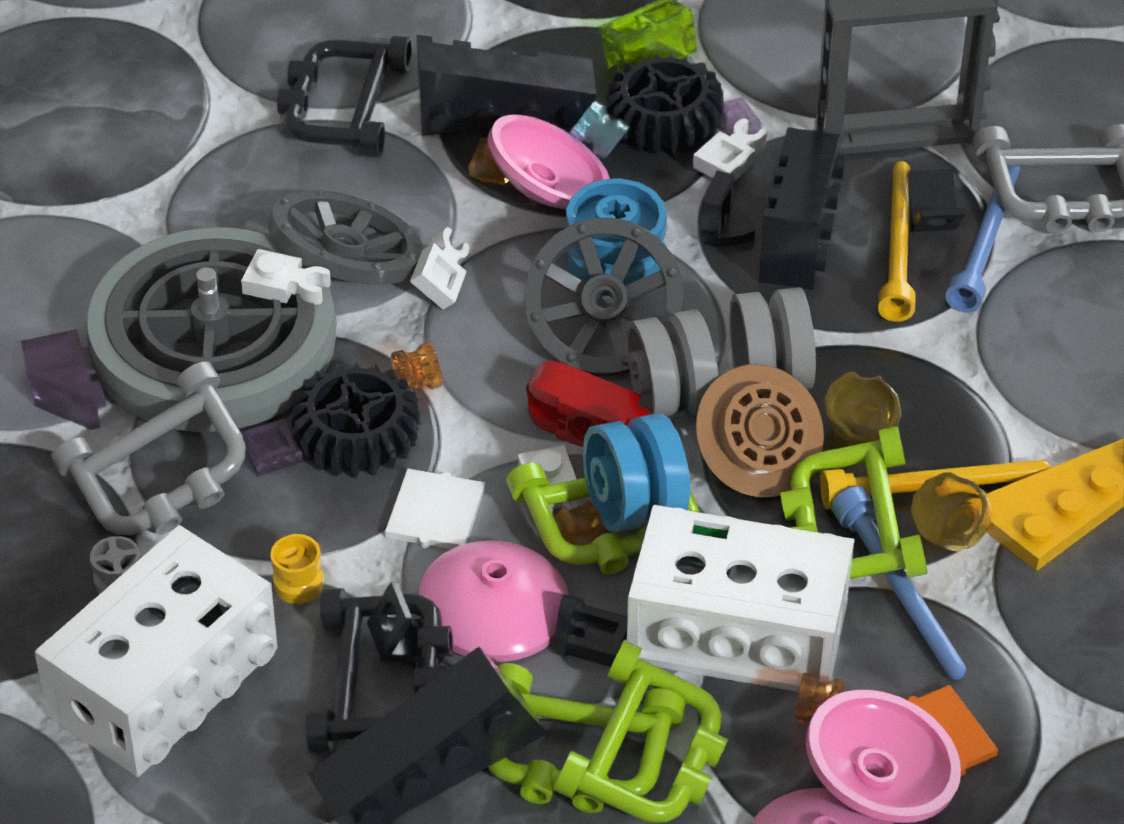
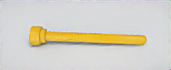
[878,161,916,322]
[820,460,1051,510]

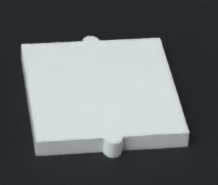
[385,469,485,550]

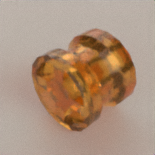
[391,342,442,392]
[795,672,845,725]

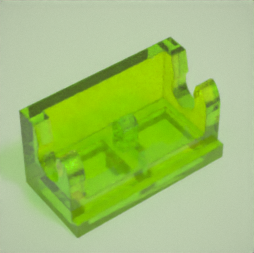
[598,0,697,72]

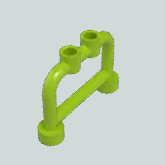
[780,426,928,580]
[506,463,700,575]
[553,640,728,823]
[488,663,686,813]

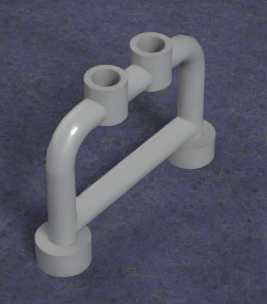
[972,124,1124,233]
[51,361,246,536]

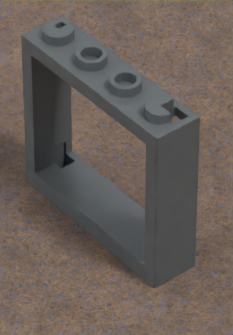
[815,0,1000,154]

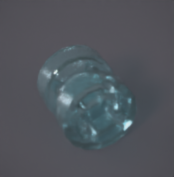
[569,99,631,161]

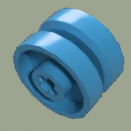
[566,178,667,286]
[583,413,690,532]

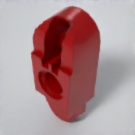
[526,361,651,447]

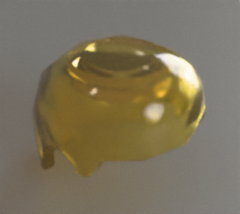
[824,371,902,445]
[910,472,992,552]

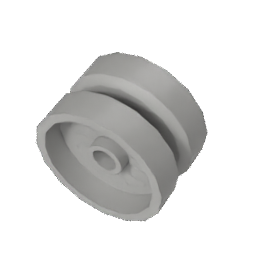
[729,287,816,390]
[626,309,719,420]

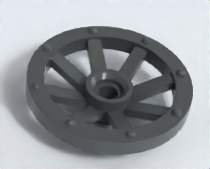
[268,190,423,285]
[524,218,684,376]

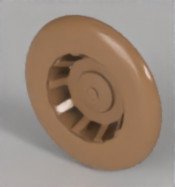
[696,364,824,497]

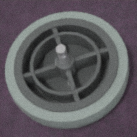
[87,227,337,432]

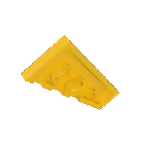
[964,438,1124,571]

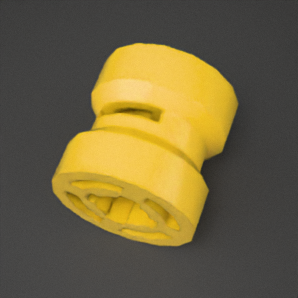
[270,534,323,604]

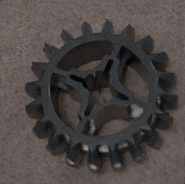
[606,53,724,154]
[291,361,421,479]

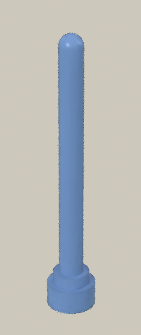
[945,166,1020,313]
[831,487,966,680]

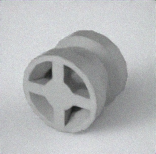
[90,536,141,594]

